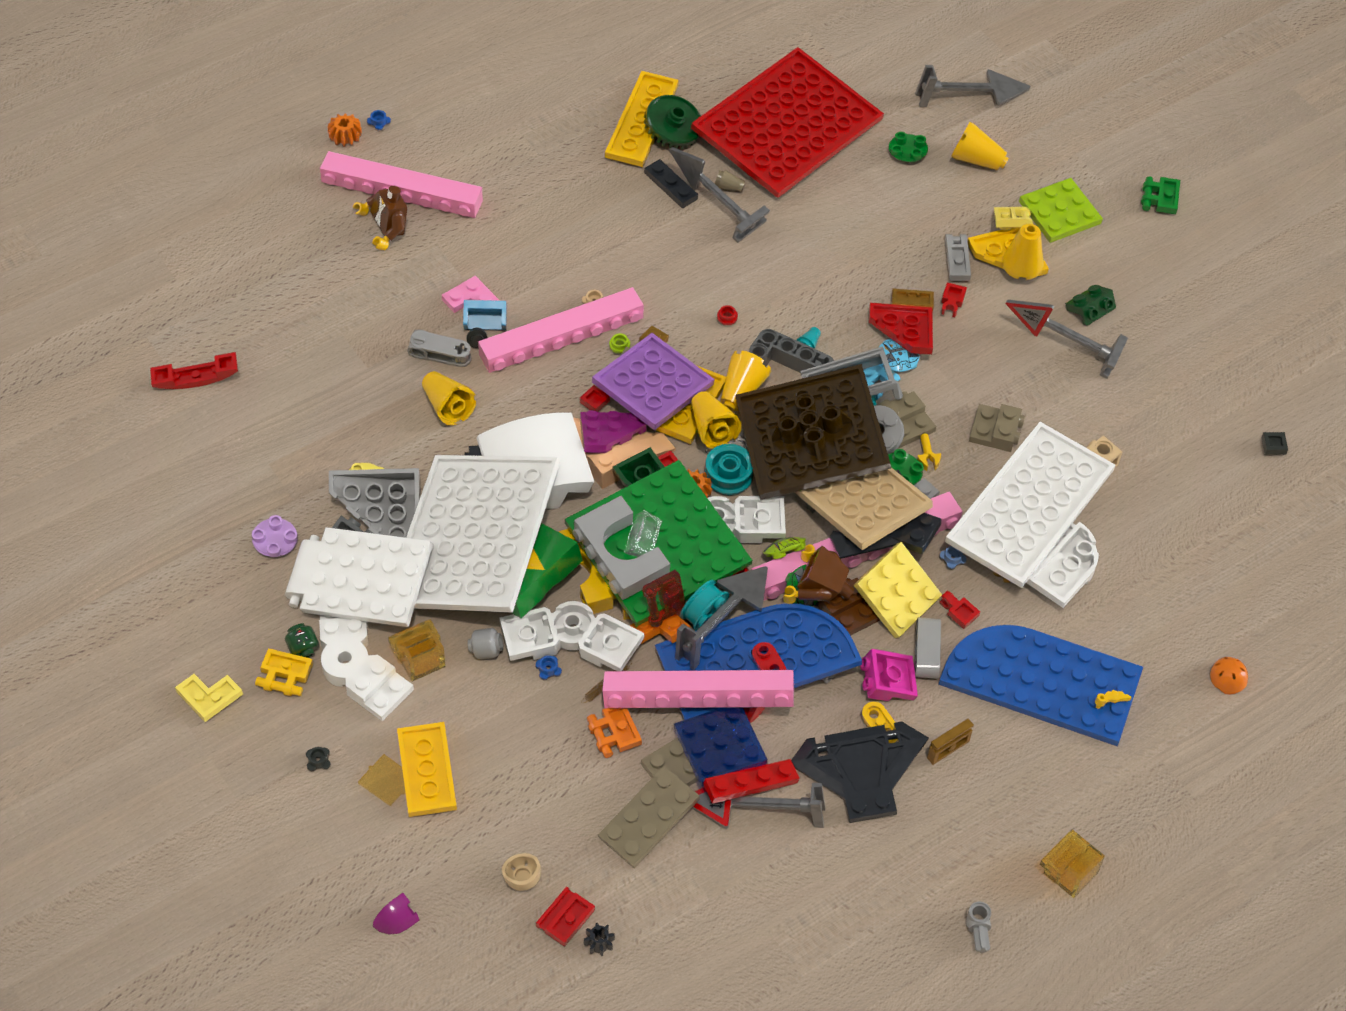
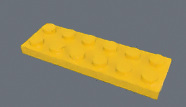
[605,71,679,167]

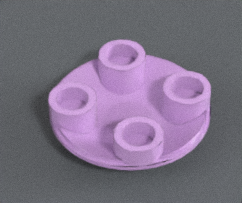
[252,515,298,557]

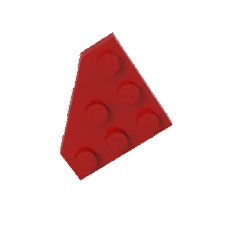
[869,303,933,355]

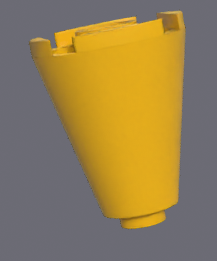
[951,122,1009,170]
[1003,224,1044,280]
[720,351,771,412]
[422,371,476,426]
[691,391,742,449]

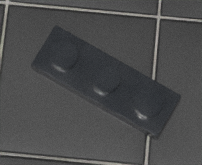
[644,159,698,209]

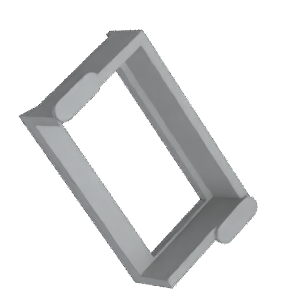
[800,346,903,400]

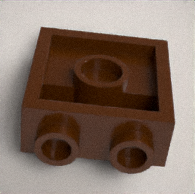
[818,578,880,636]

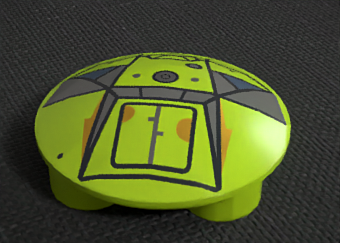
[763,537,806,559]

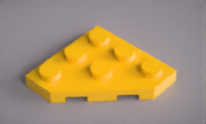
[967,227,1049,276]

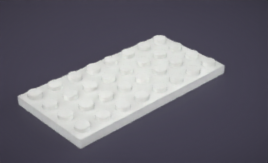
[945,422,1115,588]

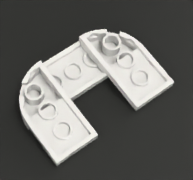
[1026,522,1099,608]

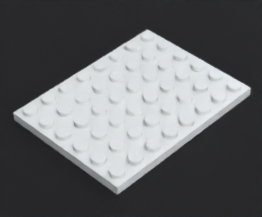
[406,455,560,612]

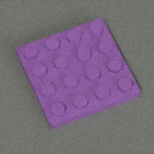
[592,333,714,430]

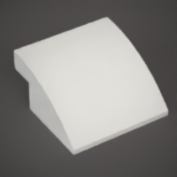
[477,413,594,509]

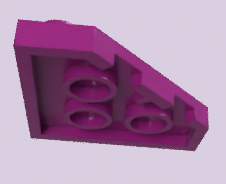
[580,410,647,453]

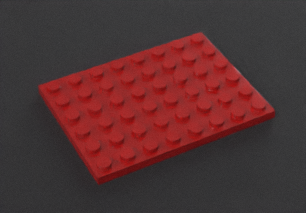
[691,47,884,198]

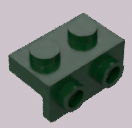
[1065,285,1116,326]

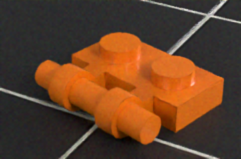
[587,708,642,758]

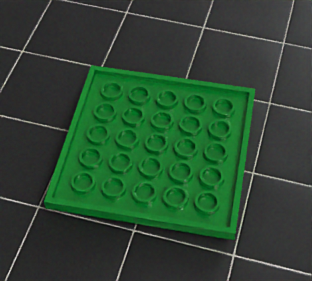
[565,460,753,627]

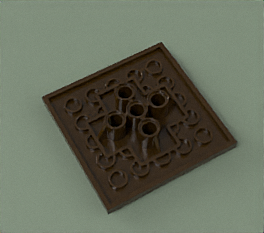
[735,364,891,500]

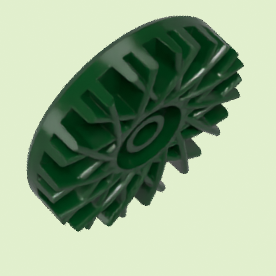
[644,95,701,149]

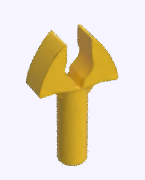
[917,434,941,471]

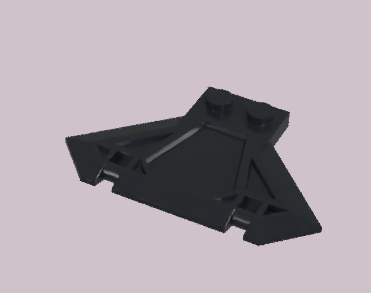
[830,470,942,559]
[791,721,929,823]

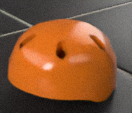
[1210,657,1248,695]

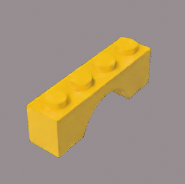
[559,529,616,614]

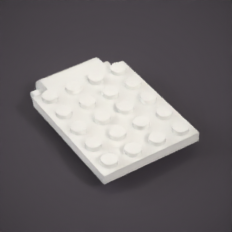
[285,527,433,627]

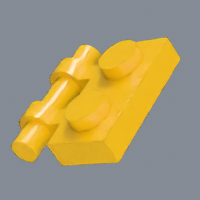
[255,648,313,697]

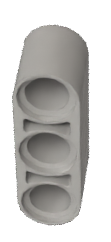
[915,617,941,679]

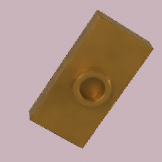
[891,288,934,310]

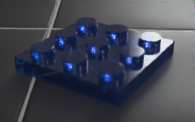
[674,707,768,787]

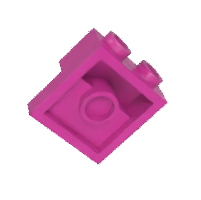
[860,649,918,702]

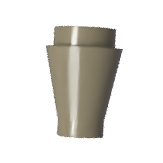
[715,170,745,192]

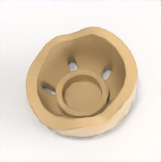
[502,853,541,891]

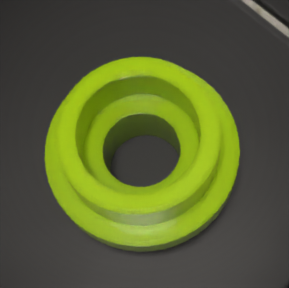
[609,333,630,354]

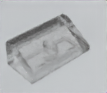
[624,510,662,557]

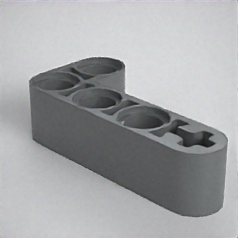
[749,329,834,373]

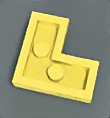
[175,674,243,722]

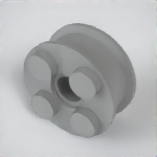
[874,405,904,454]

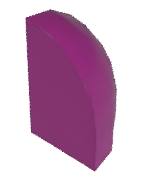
[373,892,419,935]

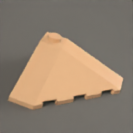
[573,418,676,489]

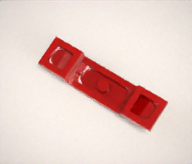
[150,352,238,389]

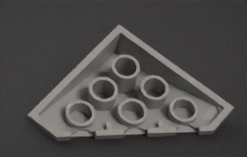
[329,468,421,538]

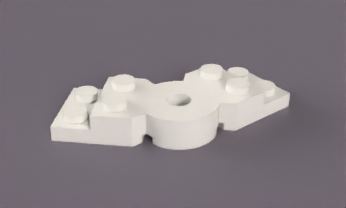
[708,496,786,543]
[500,601,644,671]
[319,615,414,721]

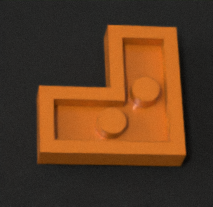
[629,609,690,644]

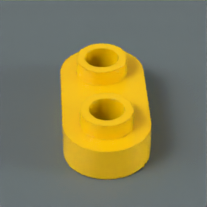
[862,702,897,743]

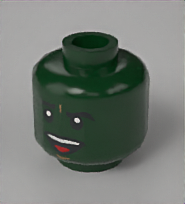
[285,623,319,658]

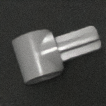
[966,901,991,953]

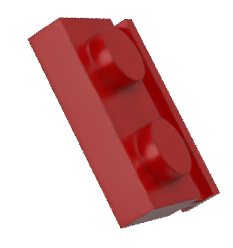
[536,886,595,947]

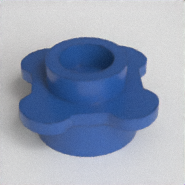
[367,110,391,130]
[535,656,562,680]

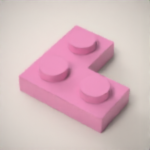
[442,276,500,313]

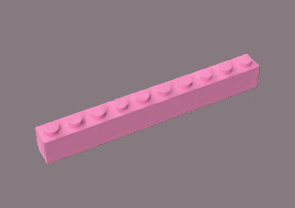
[751,491,963,601]

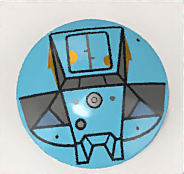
[879,339,920,374]

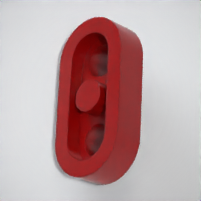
[752,642,786,670]

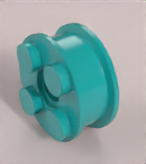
[705,444,753,496]
[680,579,729,631]

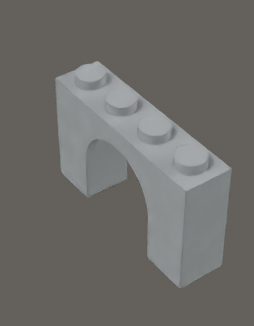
[573,496,670,600]

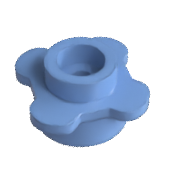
[940,546,967,569]

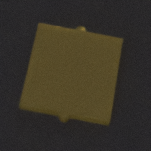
[358,754,405,806]

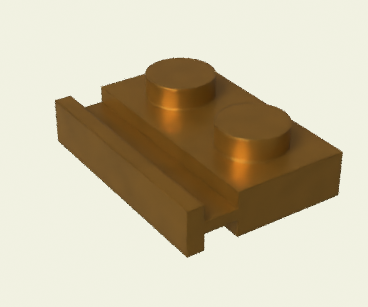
[927,718,974,765]

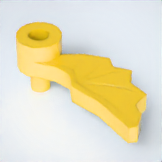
[1095,690,1131,709]

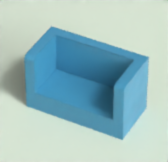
[463,300,507,331]

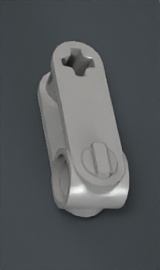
[407,329,471,367]

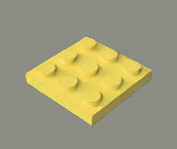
[854,542,942,638]

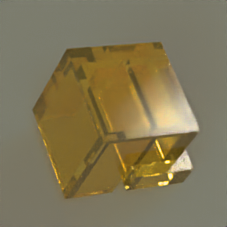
[388,619,446,682]
[1040,829,1105,898]

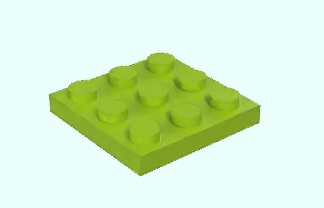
[1019,178,1103,243]

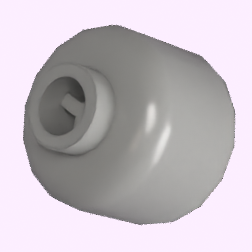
[468,628,504,659]

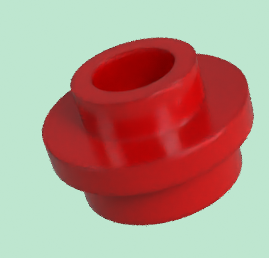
[717,305,738,325]

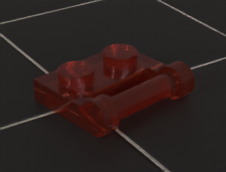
[642,570,686,627]

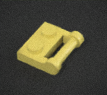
[994,207,1033,230]

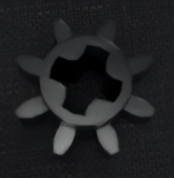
[584,923,615,956]

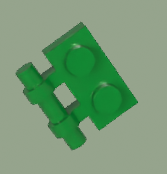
[1141,176,1181,215]

